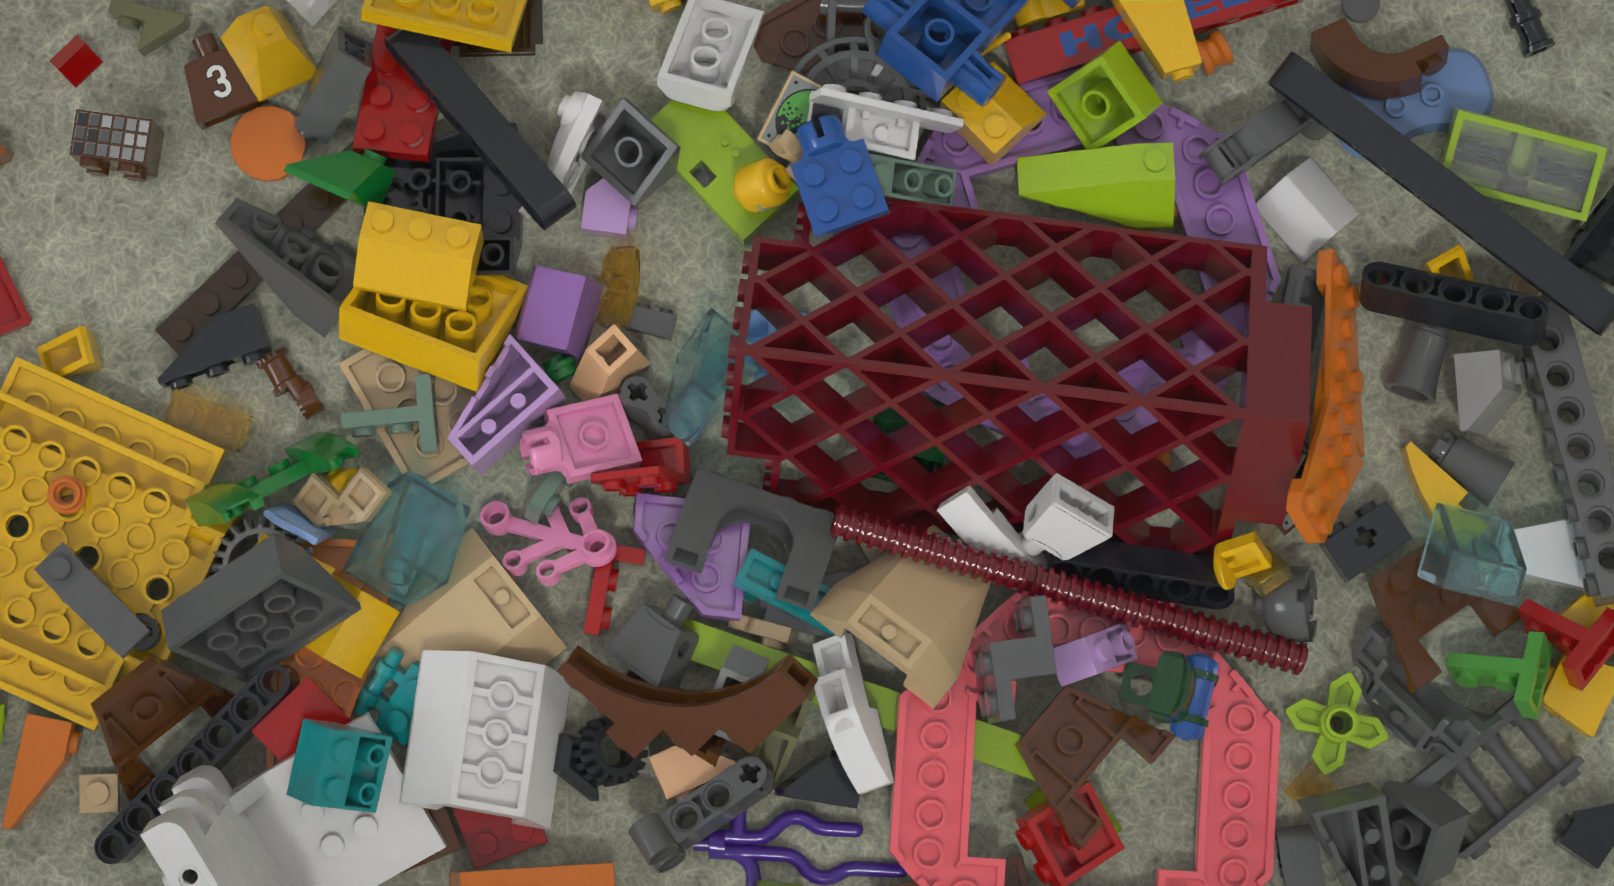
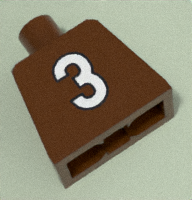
[184,33,269,130]

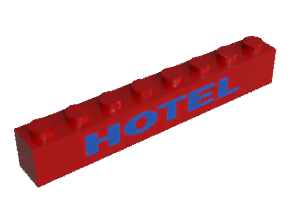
[1002,0,1304,86]

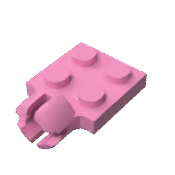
[520,394,643,484]

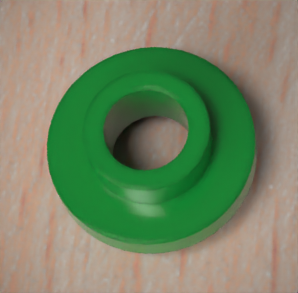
[543,353,576,384]

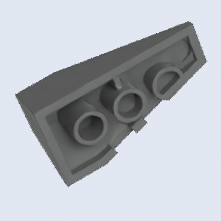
[215,198,357,338]

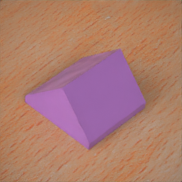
[514,265,603,360]

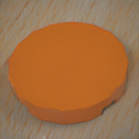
[230,106,307,182]

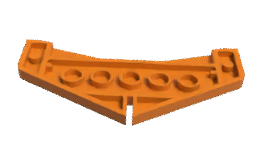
[1286,249,1365,544]

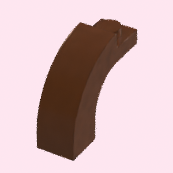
[1310,18,1449,99]

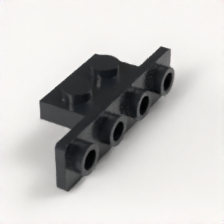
[1563,191,1614,286]

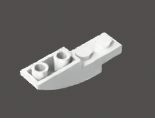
[812,633,894,794]

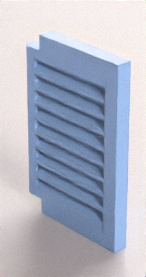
[263,503,338,545]

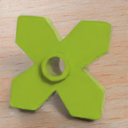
[1284,672,1389,775]

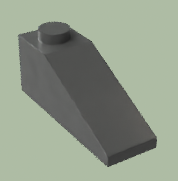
[34,542,152,659]

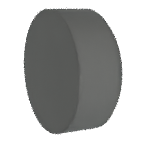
[1341,0,1380,23]

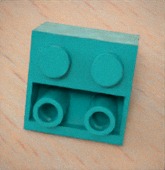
[286,718,393,813]

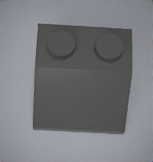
[1381,780,1471,886]

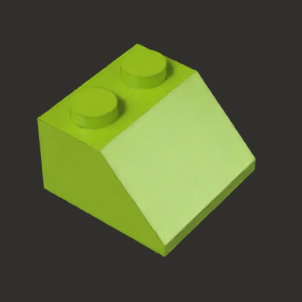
[1047,40,1163,149]

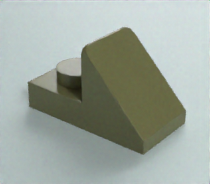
[108,0,191,56]

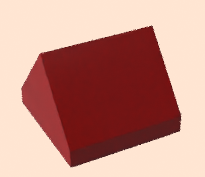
[50,35,103,88]

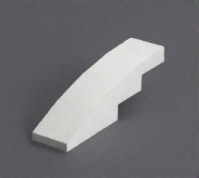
[937,485,1048,591]

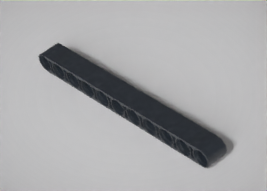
[1267,52,1614,336]

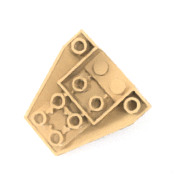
[810,525,991,709]
[376,527,568,670]

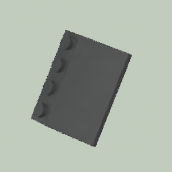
[161,534,361,683]

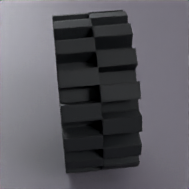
[572,716,648,787]

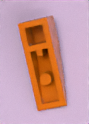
[2,714,82,829]

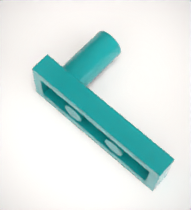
[733,548,836,636]

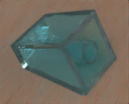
[661,308,763,448]
[343,470,471,607]
[1417,502,1527,607]

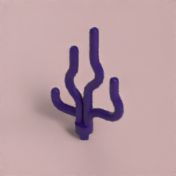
[693,780,907,886]

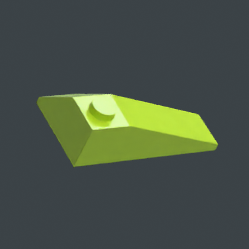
[1017,142,1175,230]

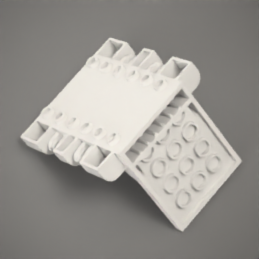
[140,712,447,886]

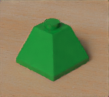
[284,149,396,208]

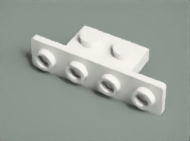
[809,84,964,161]

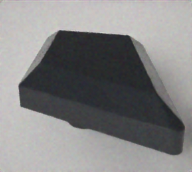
[553,733,599,801]

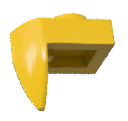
[1213,531,1272,590]

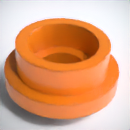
[47,475,87,514]

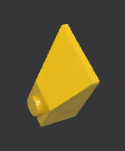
[220,5,317,102]

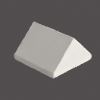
[1256,157,1360,263]

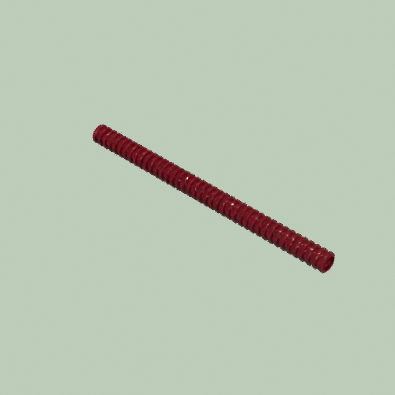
[830,504,1308,676]

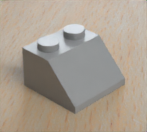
[1454,349,1526,436]

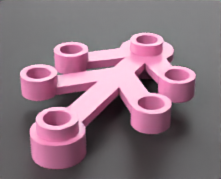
[480,497,617,586]

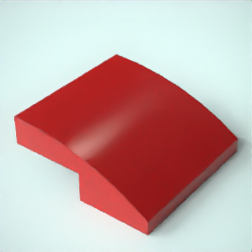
[251,677,352,762]

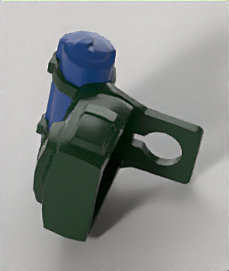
[1119,651,1219,742]

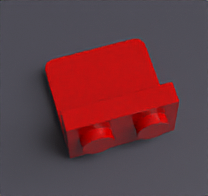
[590,436,691,497]

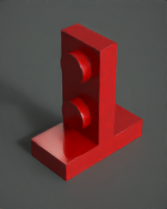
[567,545,647,637]
[1518,598,1614,691]

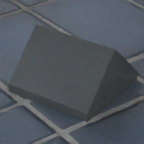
[581,98,681,206]

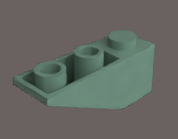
[869,154,957,206]

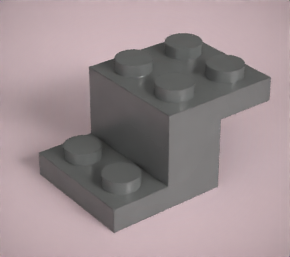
[973,595,1057,724]

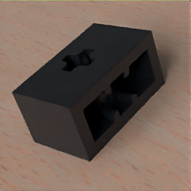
[1319,500,1412,583]

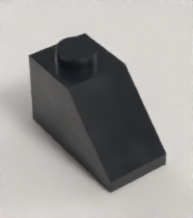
[774,750,860,809]
[1553,803,1614,869]

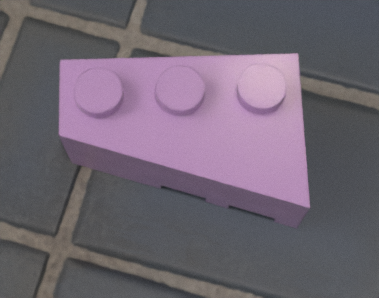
[448,334,567,475]

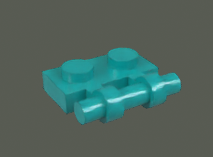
[354,647,420,746]

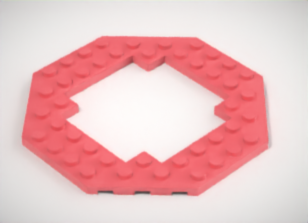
[888,591,1281,886]

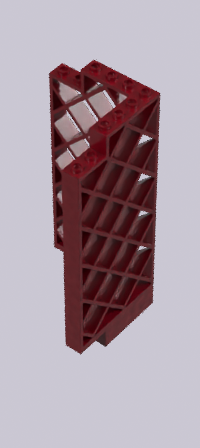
[721,197,1312,557]

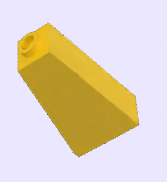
[1111,0,1202,82]

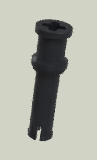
[1505,0,1555,58]

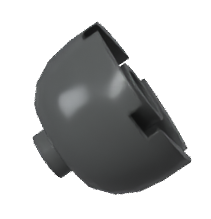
[1256,566,1318,642]

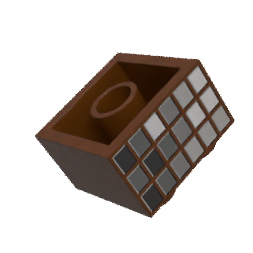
[69,109,164,182]

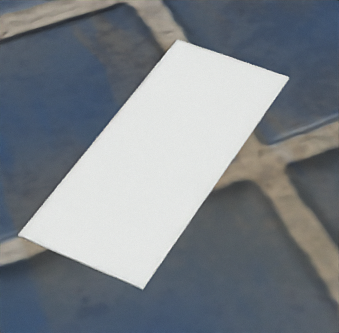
[1573,177,1614,229]

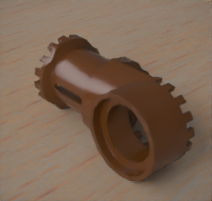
[256,347,325,420]

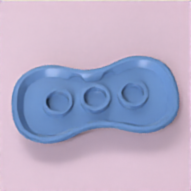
[1338,48,1494,160]

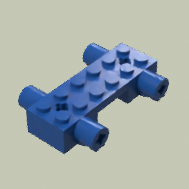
[862,0,1081,107]

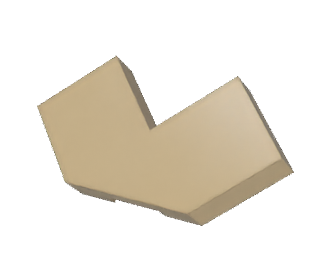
[291,467,393,527]

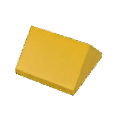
[305,574,400,679]

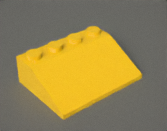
[339,275,528,392]

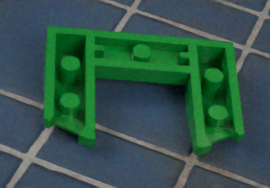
[185,432,361,527]

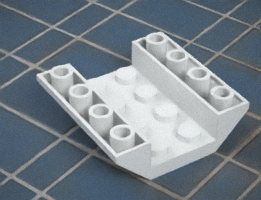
[399,650,570,830]

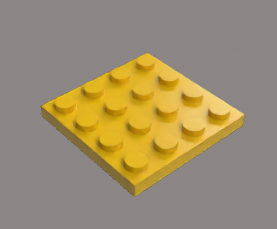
[361,0,528,53]

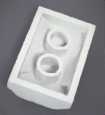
[657,0,764,111]
[519,91,611,220]

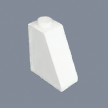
[1491,518,1605,591]

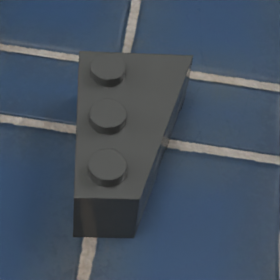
[1296,782,1399,886]

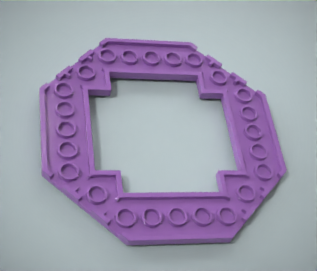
[877,68,1281,460]

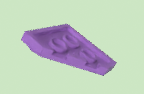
[633,493,750,622]

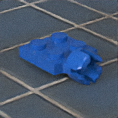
[790,115,890,239]

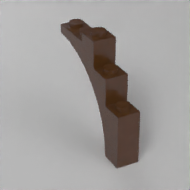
[557,645,818,758]

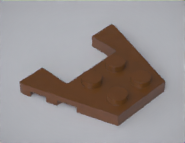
[1368,541,1521,694]
[91,655,249,801]
[1014,685,1176,850]

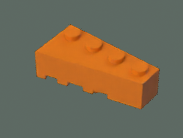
[448,863,615,886]

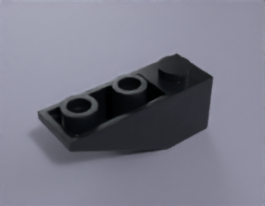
[157,303,272,391]

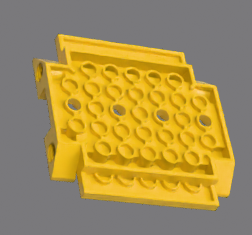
[0,357,242,731]

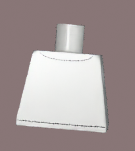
[1022,473,1114,560]

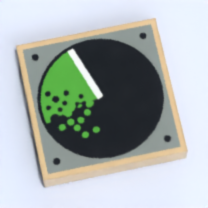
[756,70,843,145]

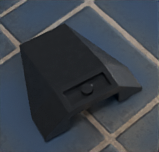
[364,123,523,276]

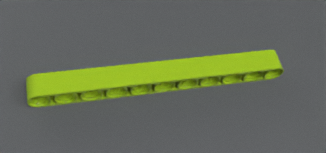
[684,619,1036,782]

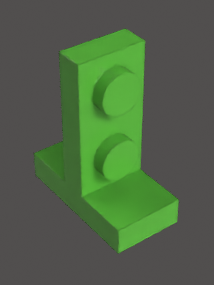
[1445,631,1553,719]

